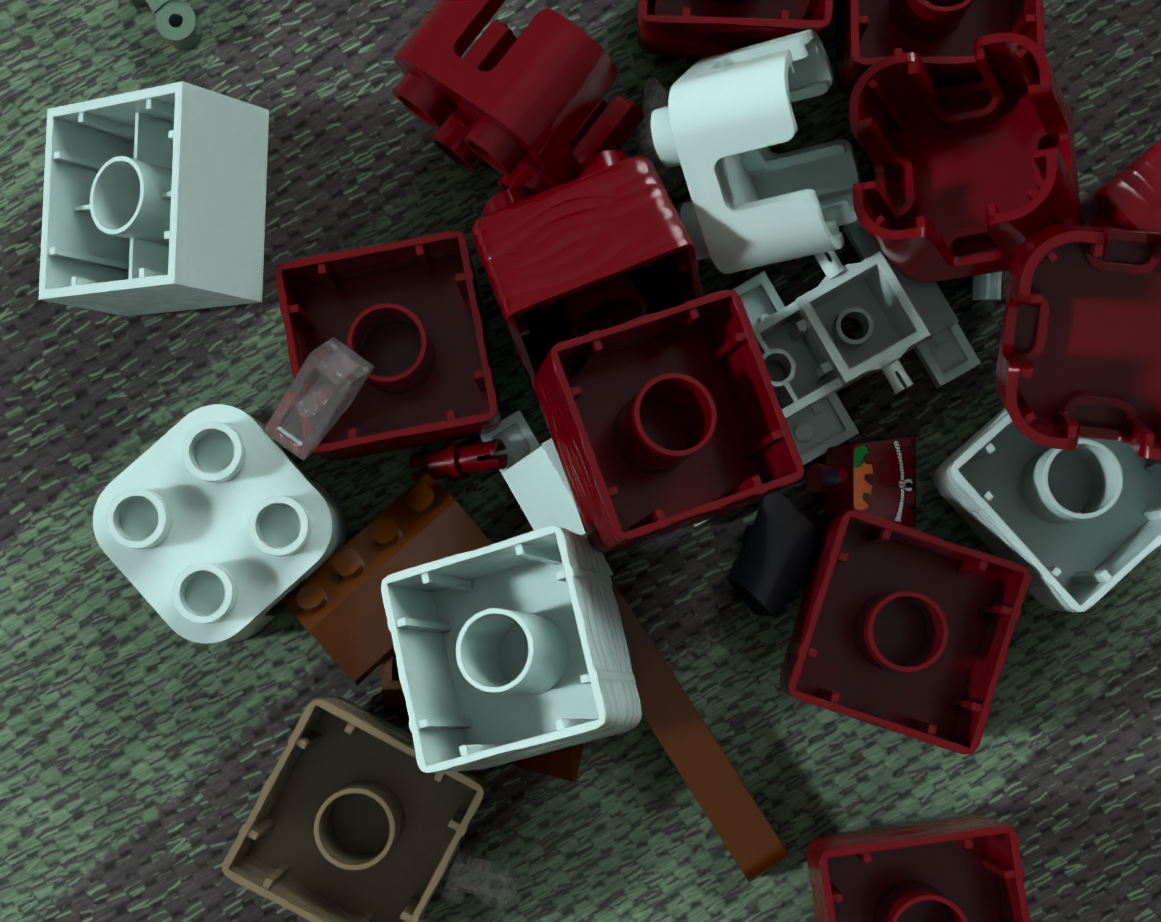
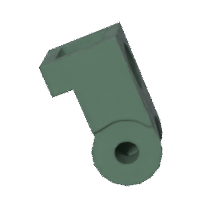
[130,0,202,50]

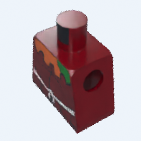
[807,436,916,527]

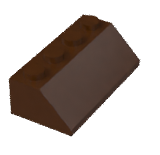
[281,473,493,686]

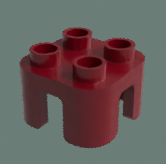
[392,0,644,194]
[849,32,1081,282]
[996,224,1161,460]

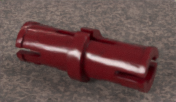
[409,439,508,482]

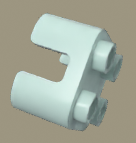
[651,29,861,274]
[93,404,347,644]

